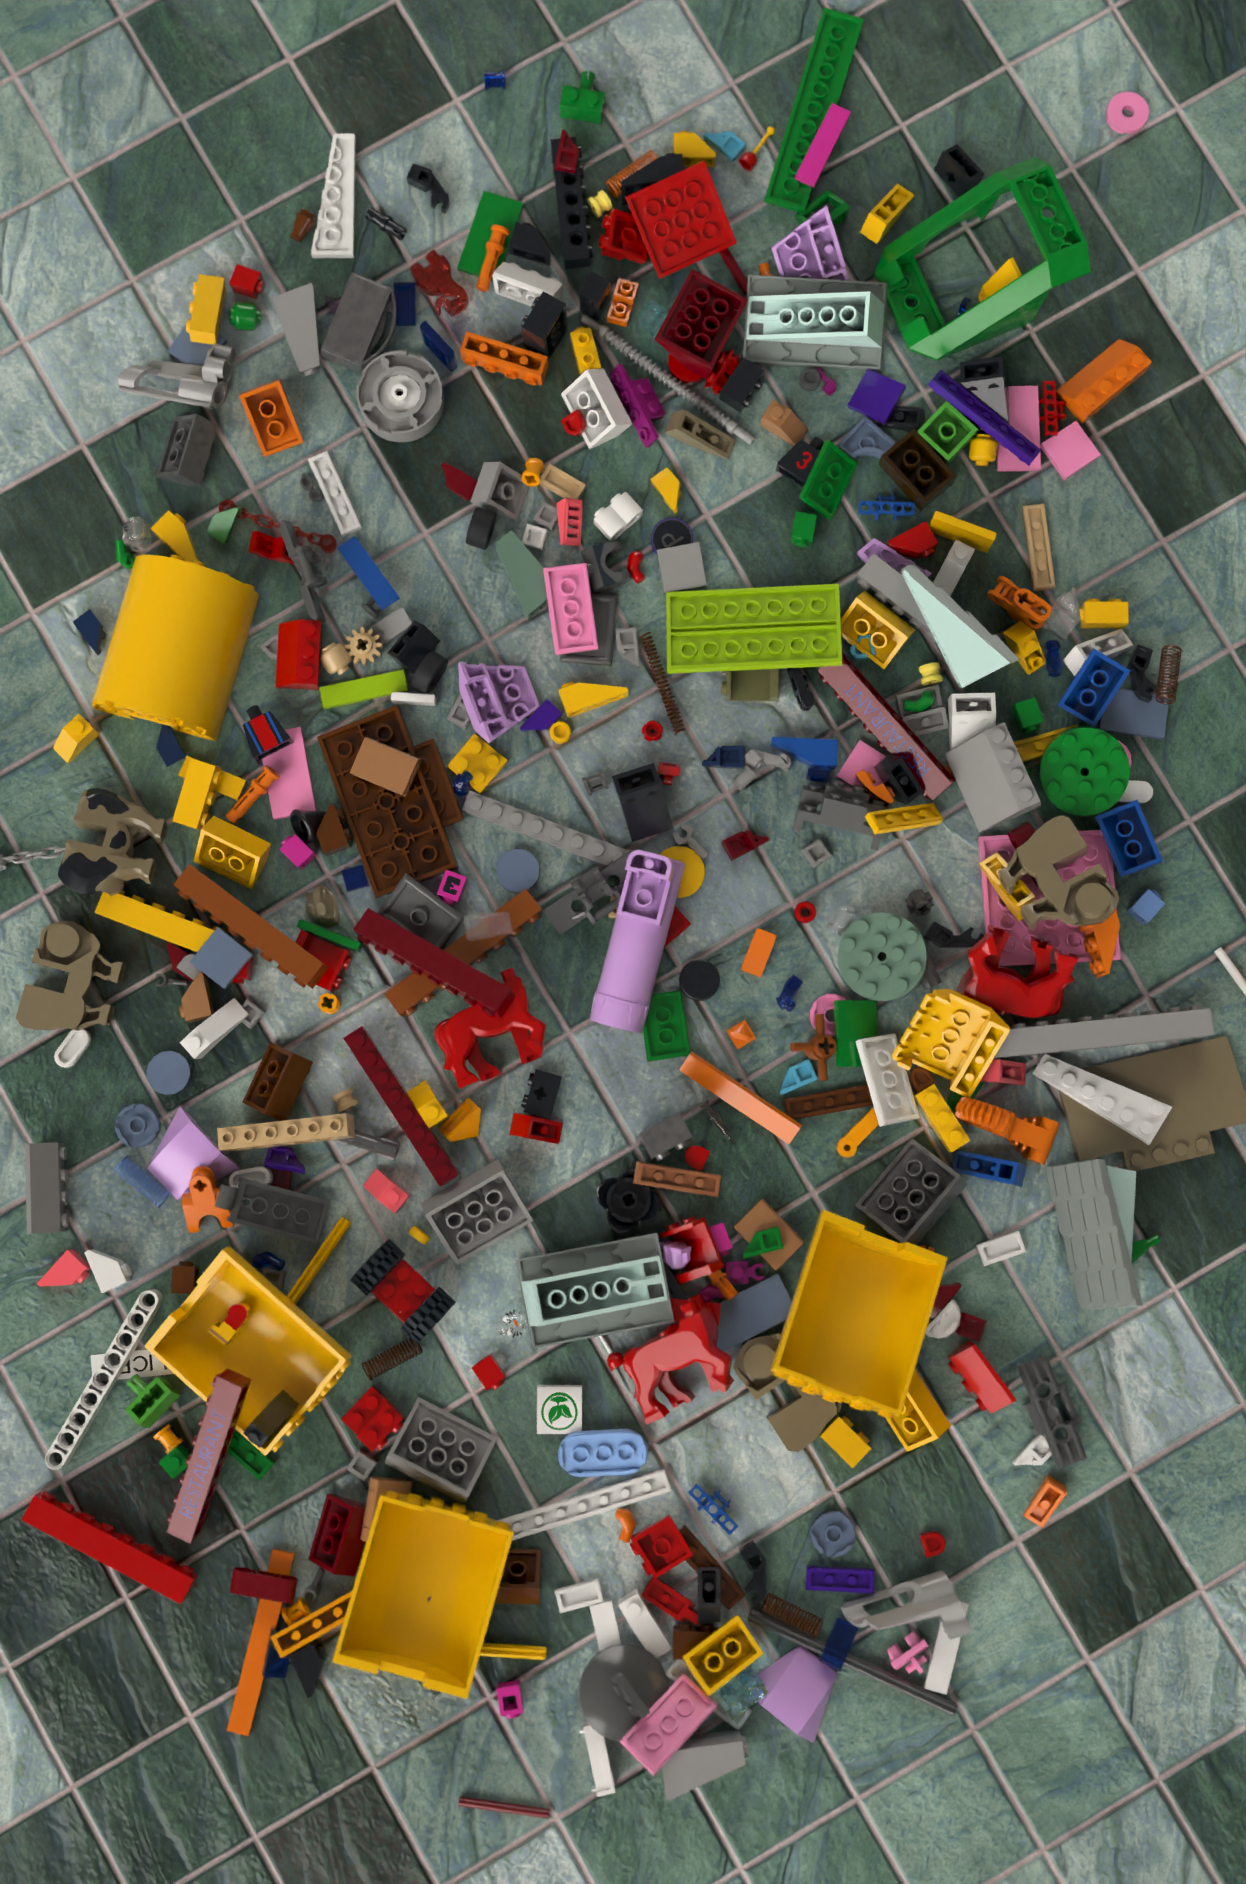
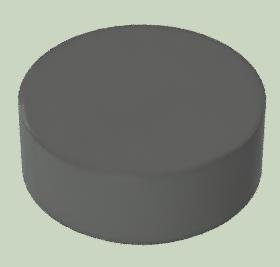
[799,368,821,391]

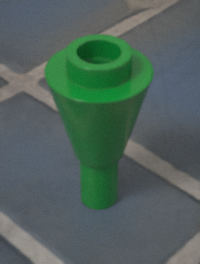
[1131,1235,1160,1264]

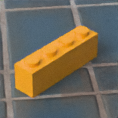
[271,1590,353,1658]

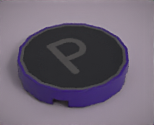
[651,518,693,555]

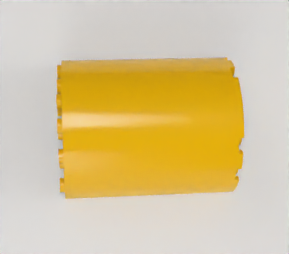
[91,555,260,742]
[770,1210,948,1419]
[144,1246,352,1456]
[332,1490,514,1699]

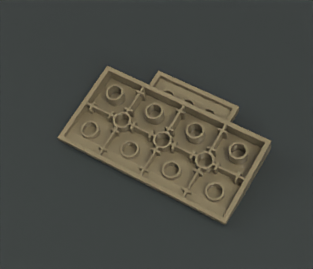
[1058,1036,1246,1171]

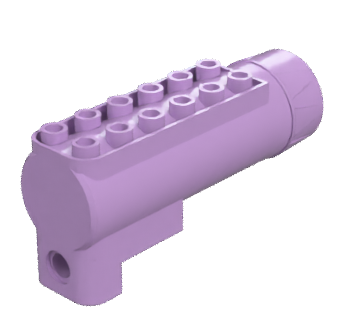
[590,850,685,1033]

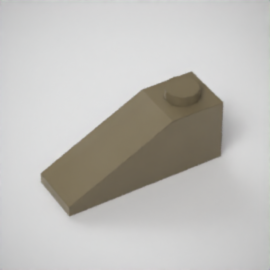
[665,409,735,459]

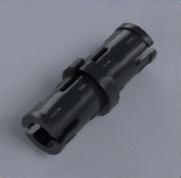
[365,207,407,241]

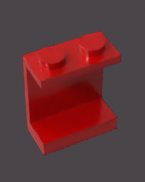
[289,929,353,993]
[659,1216,724,1284]

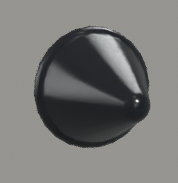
[290,809,326,844]

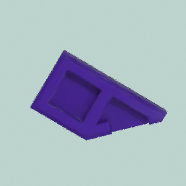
[520,699,563,731]

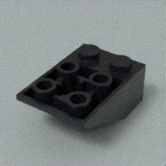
[960,356,1009,431]
[612,763,674,842]

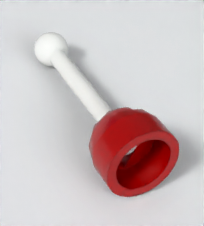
[599,1336,624,1371]

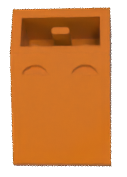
[1078,908,1120,979]

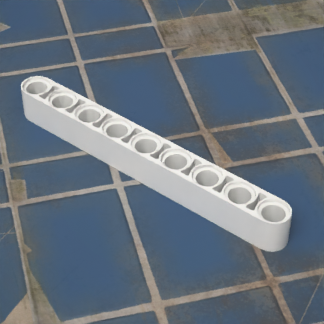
[45,1289,163,1470]

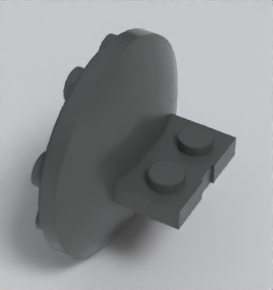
[578,1644,669,1741]

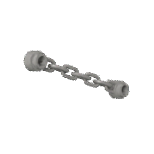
[0,836,105,871]

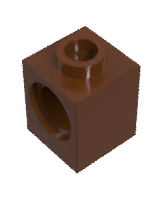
[171,1261,199,1294]

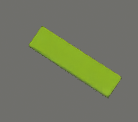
[319,669,409,710]

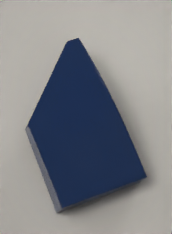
[73,609,106,655]
[156,724,186,767]
[702,746,745,769]

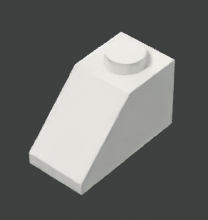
[84,1250,132,1293]

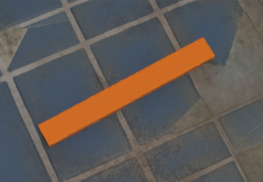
[227,1548,296,1736]

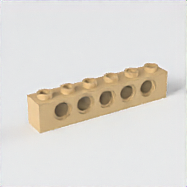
[217,1113,355,1152]

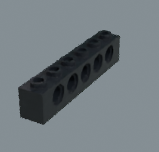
[550,137,593,269]

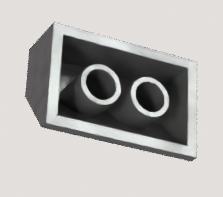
[156,414,218,486]

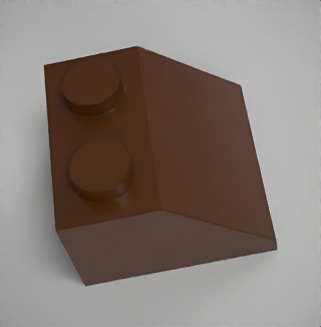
[494,1549,541,1604]

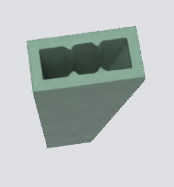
[495,530,548,620]

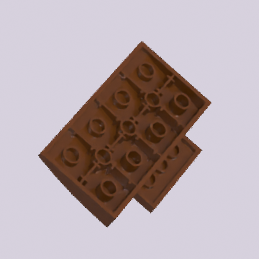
[317,705,465,898]

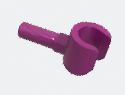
[816,367,836,396]

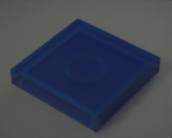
[420,321,458,372]

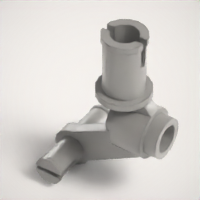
[732,749,792,792]

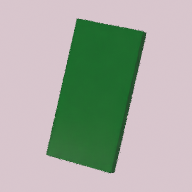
[457,191,524,281]

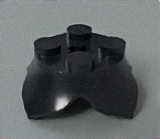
[596,1167,661,1233]

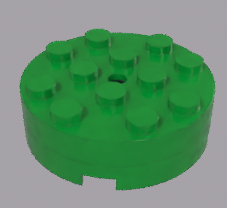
[1039,726,1130,816]

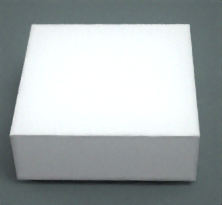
[522,524,548,551]

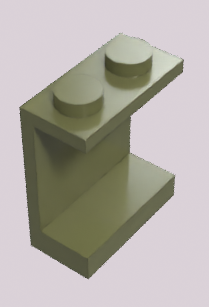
[721,669,779,702]

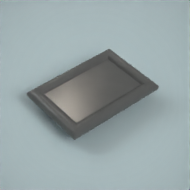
[560,593,617,666]
[378,873,465,949]

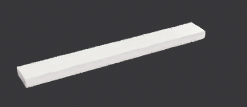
[496,1468,672,1541]

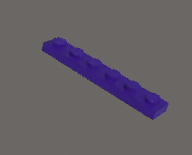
[928,370,1041,466]

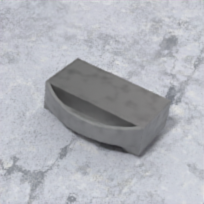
[321,272,396,374]

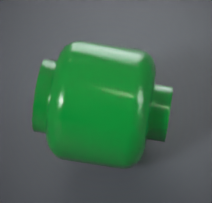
[229,302,261,331]

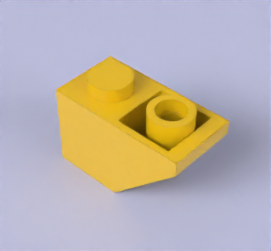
[1003,621,1046,675]

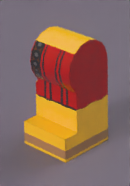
[208,1303,251,1345]

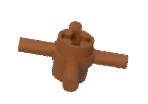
[790,1014,836,1081]

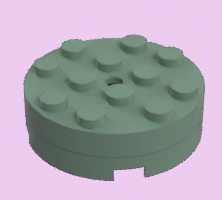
[838,912,929,1001]

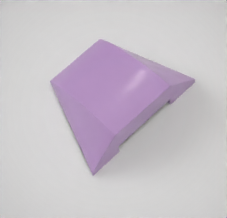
[772,205,850,281]
[458,662,540,743]
[147,1106,241,1200]
[742,1645,837,1743]

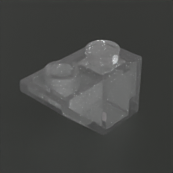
[1043,588,1081,642]
[464,912,513,941]

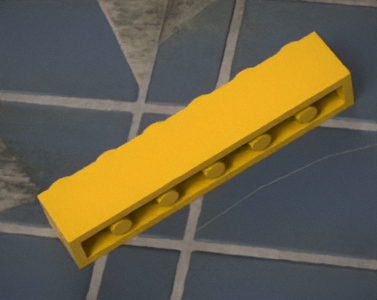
[94,891,226,952]

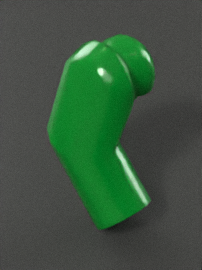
[115,540,135,569]

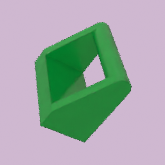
[794,190,850,227]

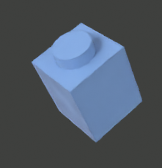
[1127,889,1165,925]

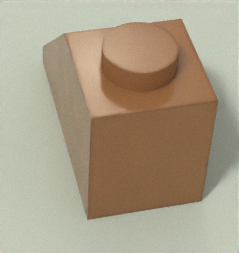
[760,400,808,446]
[179,972,215,1022]

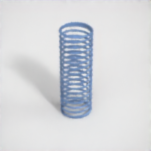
[114,1156,171,1207]

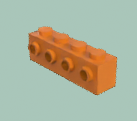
[460,331,549,386]

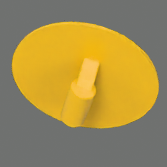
[659,846,705,898]

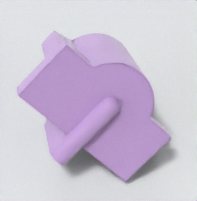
[659,1240,691,1269]

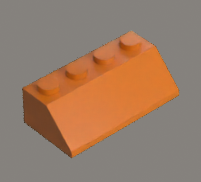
[1056,339,1152,424]

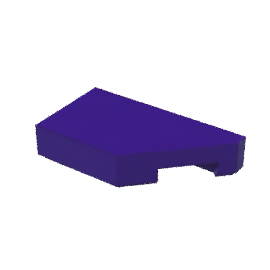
[264,1146,306,1174]

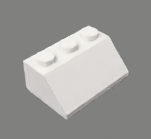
[493,262,563,307]
[561,369,632,449]

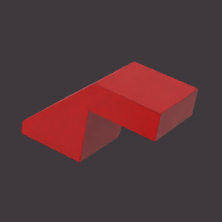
[248,531,302,564]

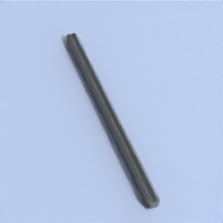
[747,1609,958,1716]

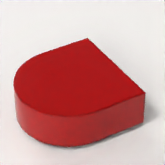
[561,409,586,435]
[684,1146,710,1171]
[919,1531,946,1558]

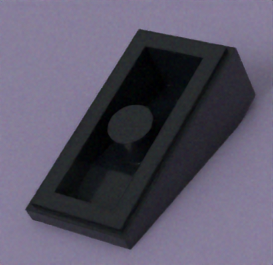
[878,406,925,432]

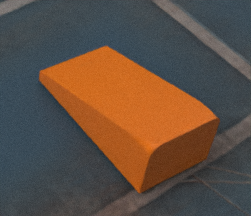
[740,928,777,978]
[1023,1475,1067,1528]

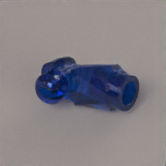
[1044,640,1063,677]
[453,770,473,796]
[776,975,803,1012]

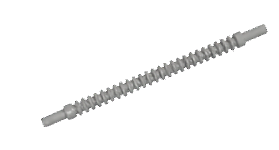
[581,314,755,445]

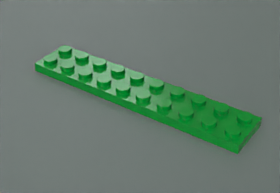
[764,8,864,212]

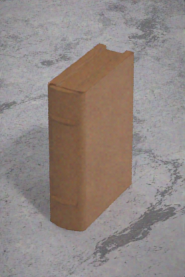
[350,737,421,797]
[733,1198,805,1271]
[360,1477,412,1542]

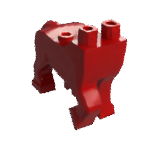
[956,925,1078,1018]
[434,968,546,1090]
[622,1294,735,1425]

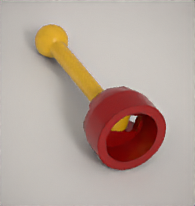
[738,126,775,171]

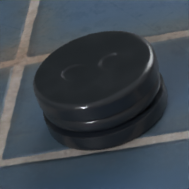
[679,960,720,1001]

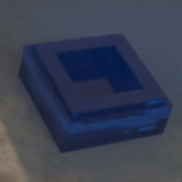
[806,768,830,783]
[341,865,369,892]

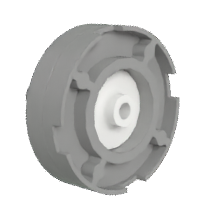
[356,351,444,442]

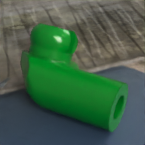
[903,690,935,712]

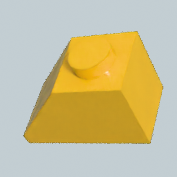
[673,131,716,167]
[53,713,100,764]
[407,1080,450,1129]

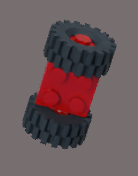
[350,1239,456,1344]

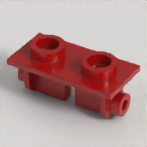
[703,349,740,395]

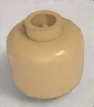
[320,642,352,675]

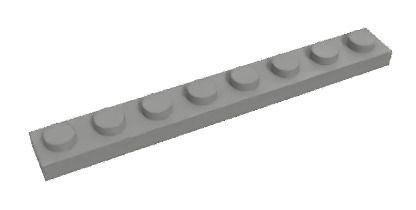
[462,790,629,867]

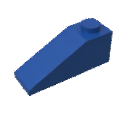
[771,737,838,773]
[952,1150,1027,1187]

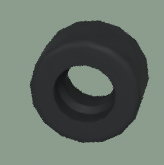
[466,507,497,550]

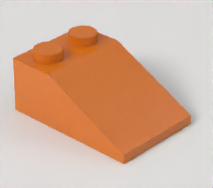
[239,378,304,457]

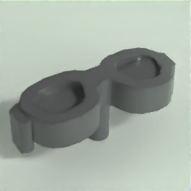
[300,473,323,502]

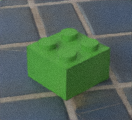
[917,400,978,466]

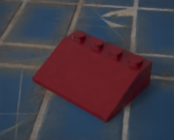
[655,269,748,380]

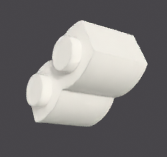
[594,492,643,542]

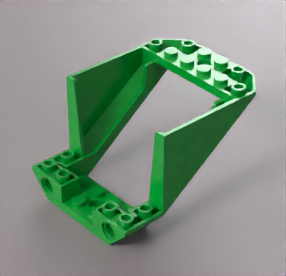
[874,157,1091,361]

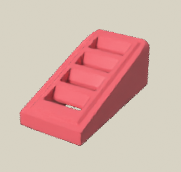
[556,498,583,547]

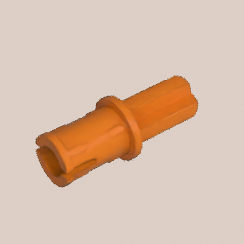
[708,1270,737,1301]

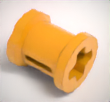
[521,458,544,487]
[318,993,341,1014]
[153,1424,183,1454]
[281,1597,311,1626]

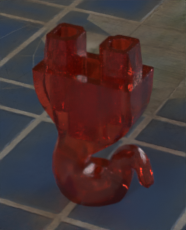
[410,250,469,316]

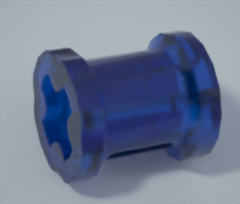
[484,70,506,90]

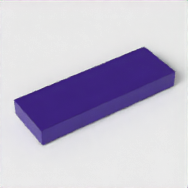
[805,1565,875,1593]

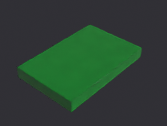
[799,440,858,520]
[643,990,691,1062]
[834,1000,878,1067]

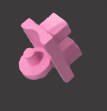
[887,1631,929,1674]

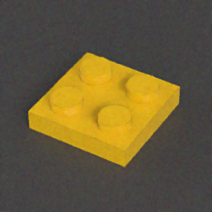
[447,733,508,795]

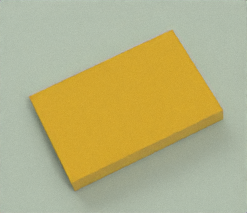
[929,511,997,553]

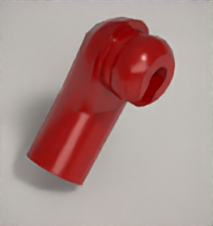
[627,551,646,584]

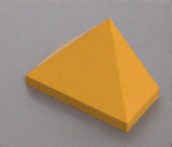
[438,1097,481,1142]

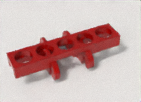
[1039,381,1067,436]

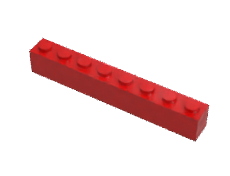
[21,1491,198,1604]

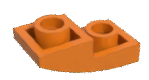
[606,278,639,328]
[856,769,895,805]

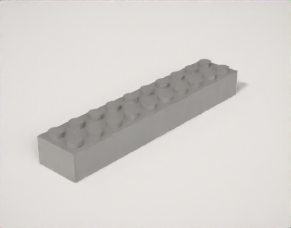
[994,1005,1214,1059]

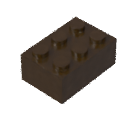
[878,429,956,511]

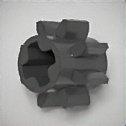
[905,889,934,916]

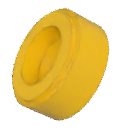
[549,721,571,744]
[408,1225,430,1245]

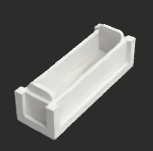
[580,1721,616,1797]

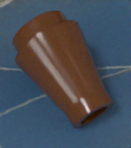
[290,209,317,243]

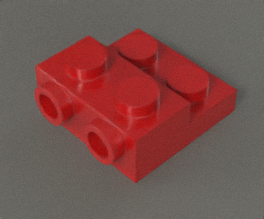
[598,209,647,264]
[341,1386,405,1452]
[630,1514,693,1579]

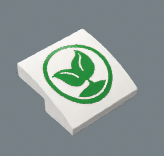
[537,1385,582,1434]

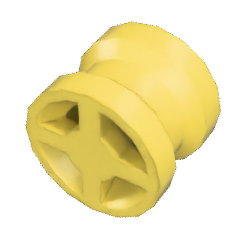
[587,190,613,218]
[918,663,943,686]

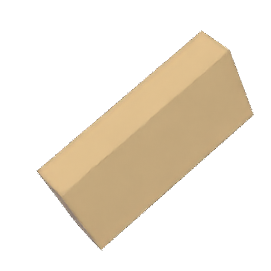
[539,463,586,500]

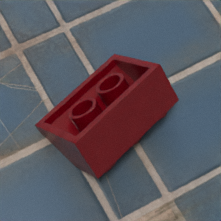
[308,1493,366,1576]

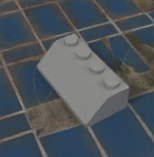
[25,1142,69,1234]

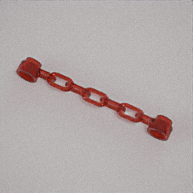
[219,500,337,553]

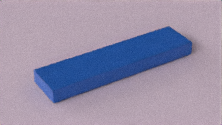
[338,536,400,611]

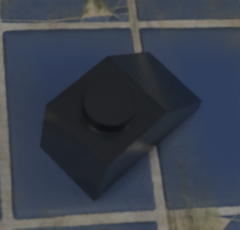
[509,222,551,266]
[698,1566,721,1622]
[288,1639,327,1698]

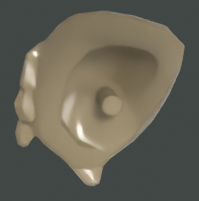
[305,884,340,927]

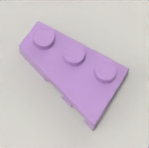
[857,538,932,578]

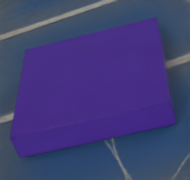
[848,369,906,424]

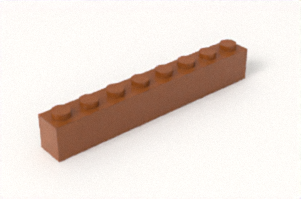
[173,864,329,989]
[385,889,542,1017]

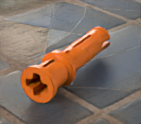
[475,225,510,292]
[225,765,280,824]

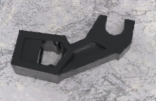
[406,163,450,214]
[1127,644,1156,703]
[924,921,984,949]
[739,1540,767,1605]

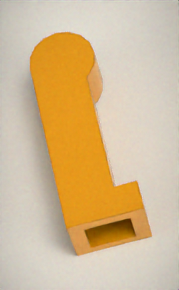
[836,1106,879,1158]

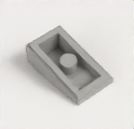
[366,607,412,645]

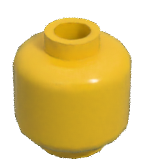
[969,434,998,466]

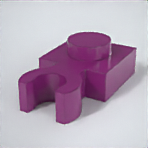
[725,1261,764,1284]

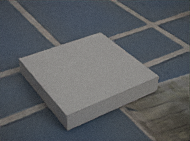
[656,542,707,593]

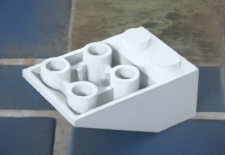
[948,693,996,751]

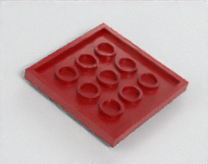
[625,160,737,279]

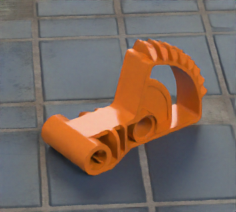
[955,1097,1060,1165]

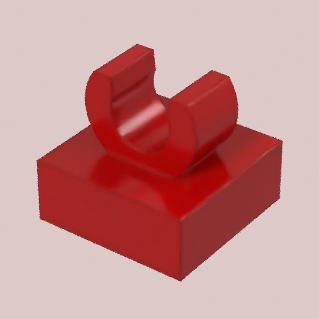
[658,762,681,786]

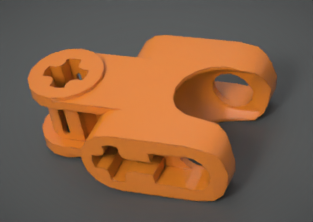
[987,576,1052,631]
[182,1166,234,1233]

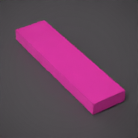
[795,103,851,188]

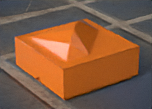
[726,1020,756,1050]

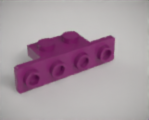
[609,363,666,448]

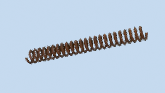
[640,632,686,735]

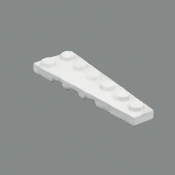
[311,134,356,258]
[1033,1054,1172,1145]

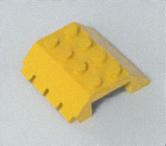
[891,989,1011,1098]

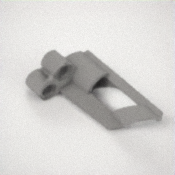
[118,344,236,408]
[841,1571,971,1639]

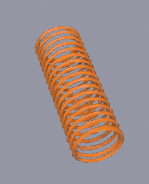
[606,150,658,198]

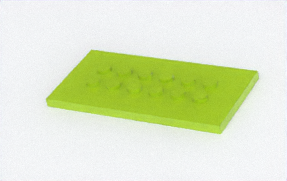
[666,584,842,674]

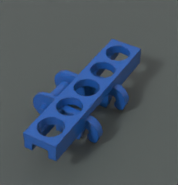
[858,493,915,521]
[688,1483,738,1535]

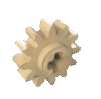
[344,627,384,667]

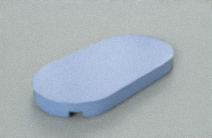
[558,1429,648,1477]

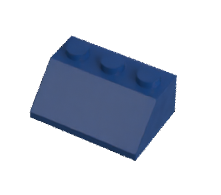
[1057,648,1131,727]
[1095,800,1163,877]

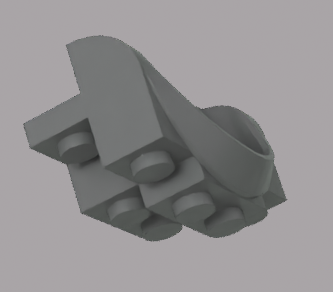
[793,780,889,851]

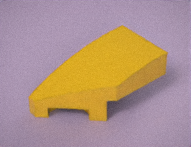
[650,467,682,513]

